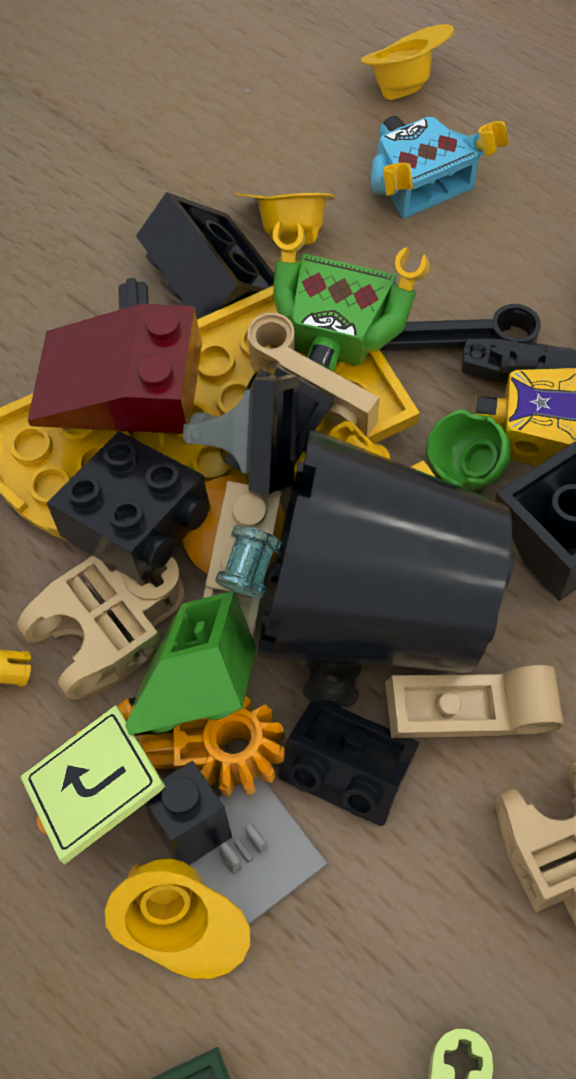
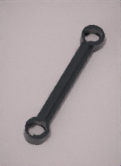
[380,304,541,350]

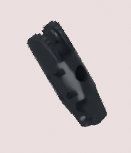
[461,338,576,384]

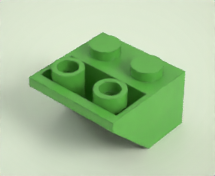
[125,590,257,735]

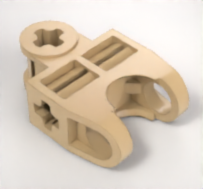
[17,555,185,700]
[496,762,576,926]

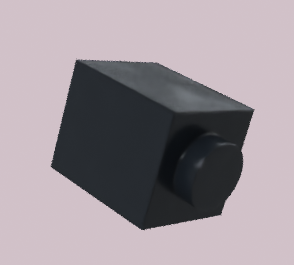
[144,760,232,865]

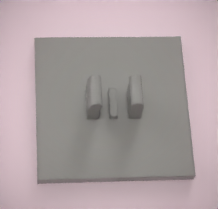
[161,776,328,925]

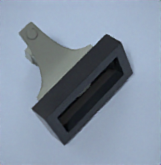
[183,374,299,494]

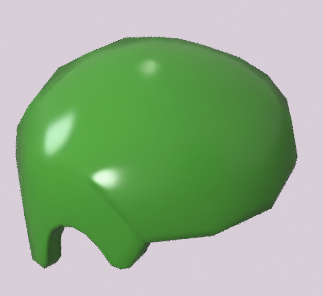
[426,409,511,491]

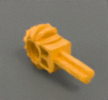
[136,696,285,798]

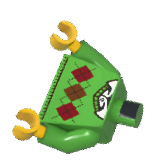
[273,222,430,372]

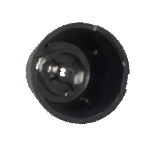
[257,429,514,673]

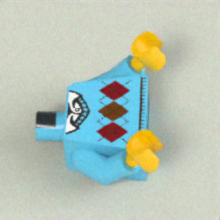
[371,116,509,219]

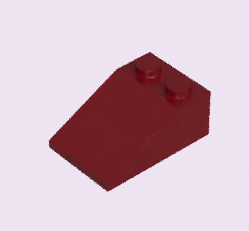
[28,304,202,434]

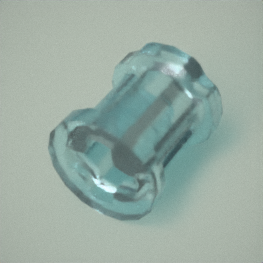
[215,525,282,598]

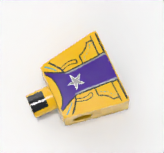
[473,368,576,466]

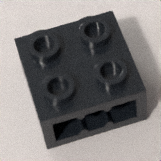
[47,431,211,584]

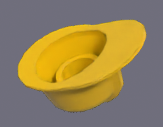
[361,24,454,100]
[234,193,335,245]
[104,858,251,979]

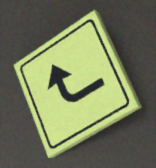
[20,705,166,865]

